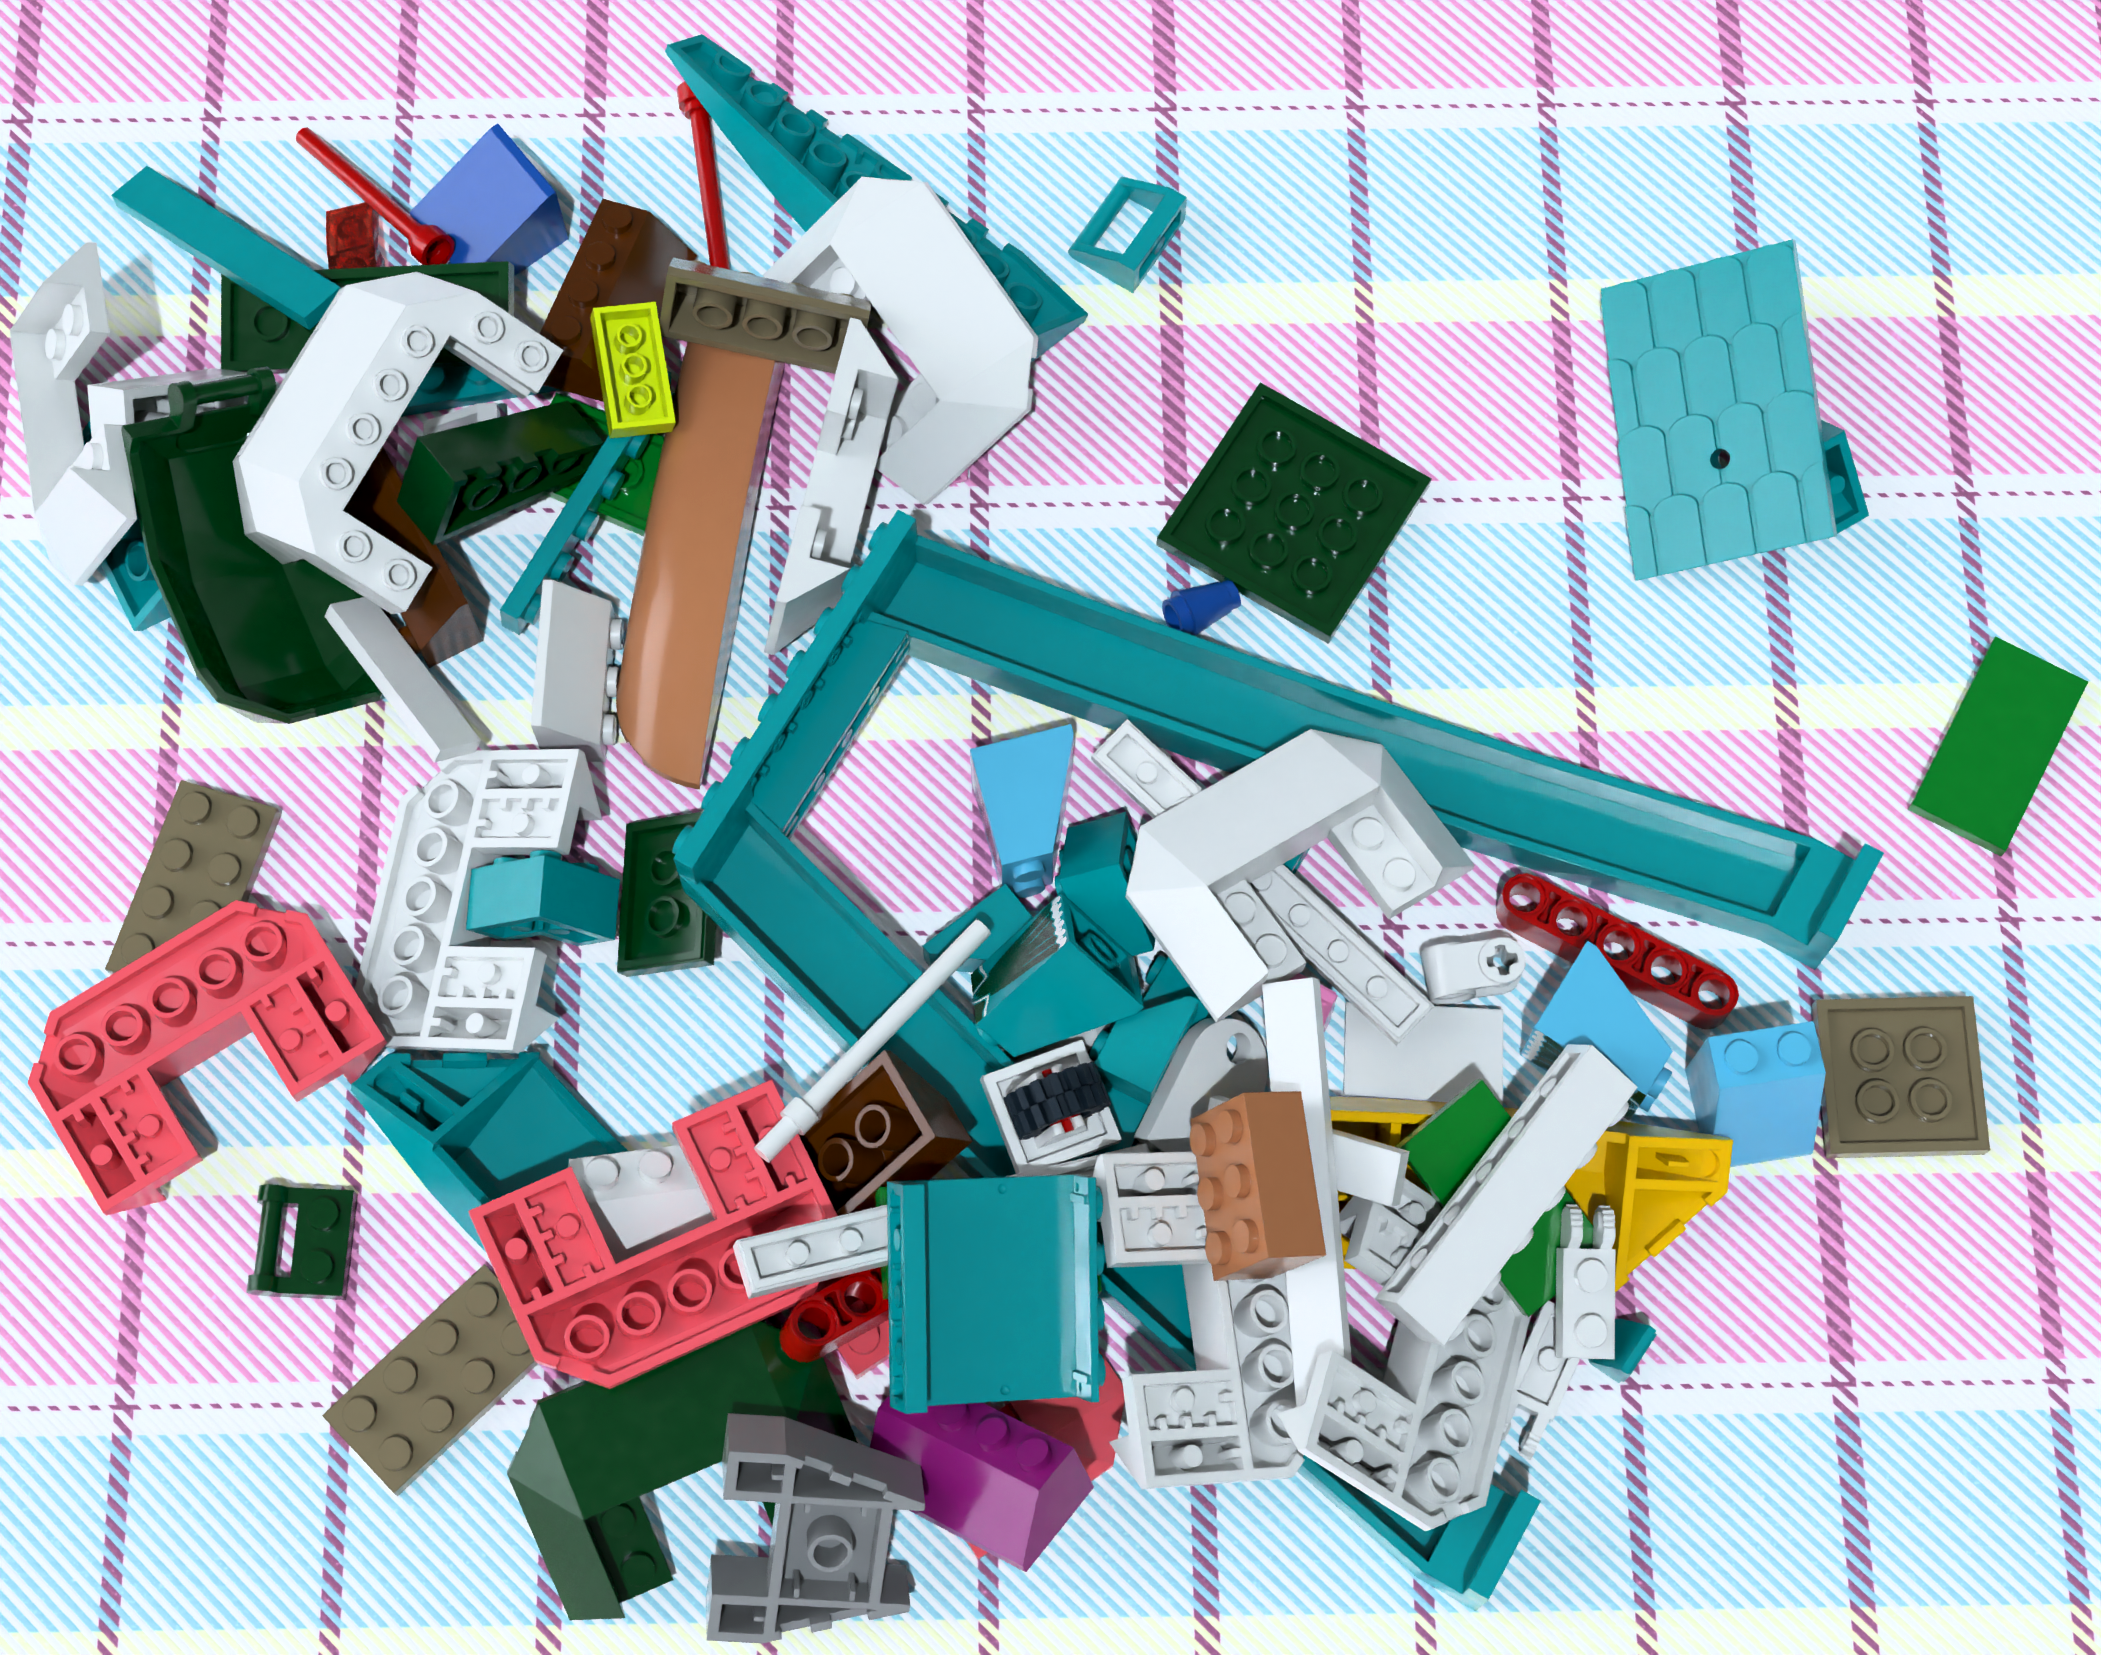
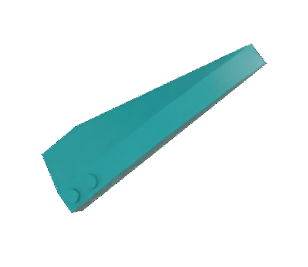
[665,34,1088,363]

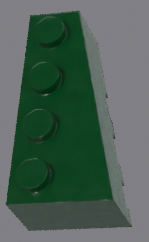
[396,400,604,545]

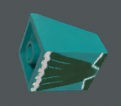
[971,893,1144,1057]

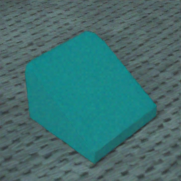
[1588,1319,1657,1383]

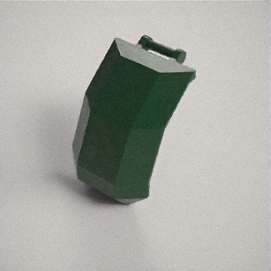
[121,366,382,724]

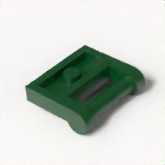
[246,1184,357,1300]

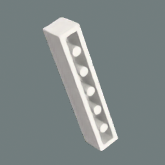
[1375,1044,1638,1345]

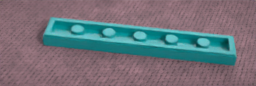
[111,166,341,330]

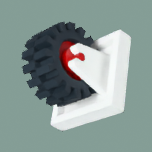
[980,1040,1122,1174]

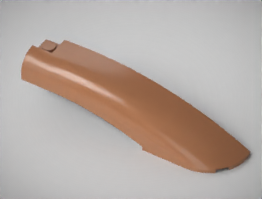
[616,342,785,790]

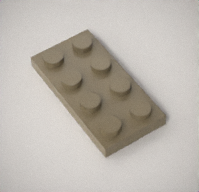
[105,780,281,975]
[322,1264,538,1497]

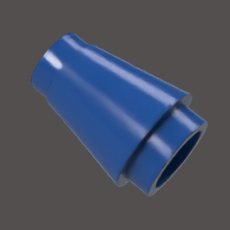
[1162,580,1241,636]

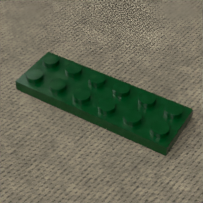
[221,261,514,374]

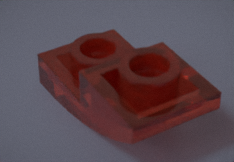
[326,202,385,269]

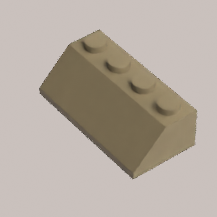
[659,257,871,374]

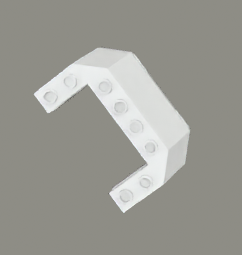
[233,272,563,614]

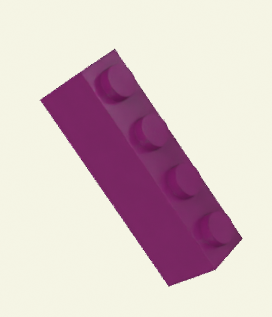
[870,1395,1094,1572]

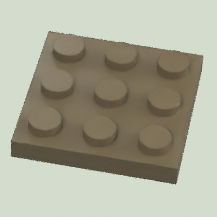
[1812,996,1990,1159]

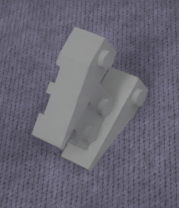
[705,1413,925,1644]

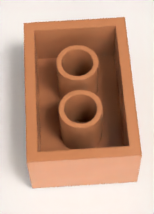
[1190,1091,1326,1281]

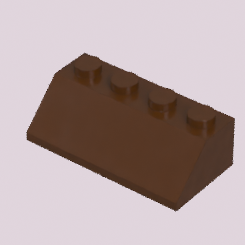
[539,198,697,402]
[343,446,483,668]
[799,1050,973,1216]

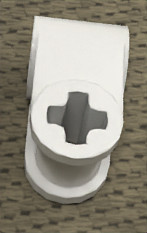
[1421,937,1526,1005]

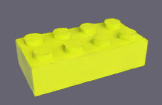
[590,302,676,439]

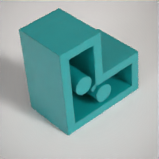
[1054,812,1155,956]
[466,850,620,946]

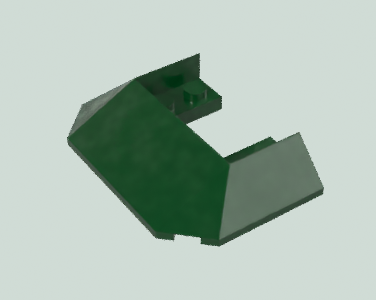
[507,1320,858,1621]

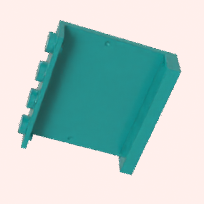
[887,1174,1106,1414]

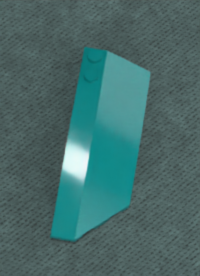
[351,1052,628,1252]

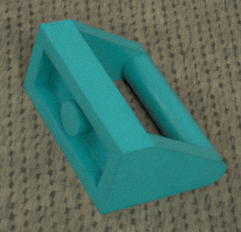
[1068,176,1187,293]

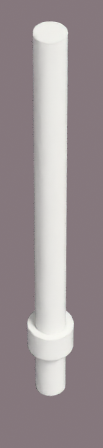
[754,920,991,1163]

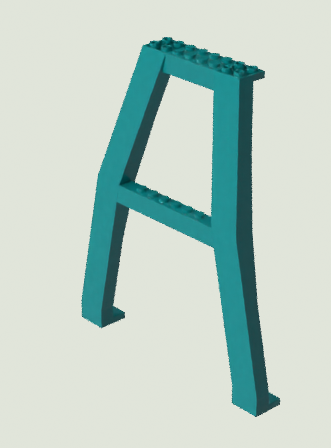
[672,509,1884,1611]

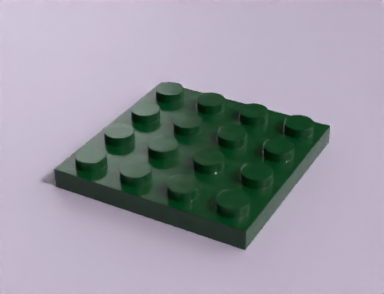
[1156,382,1432,644]

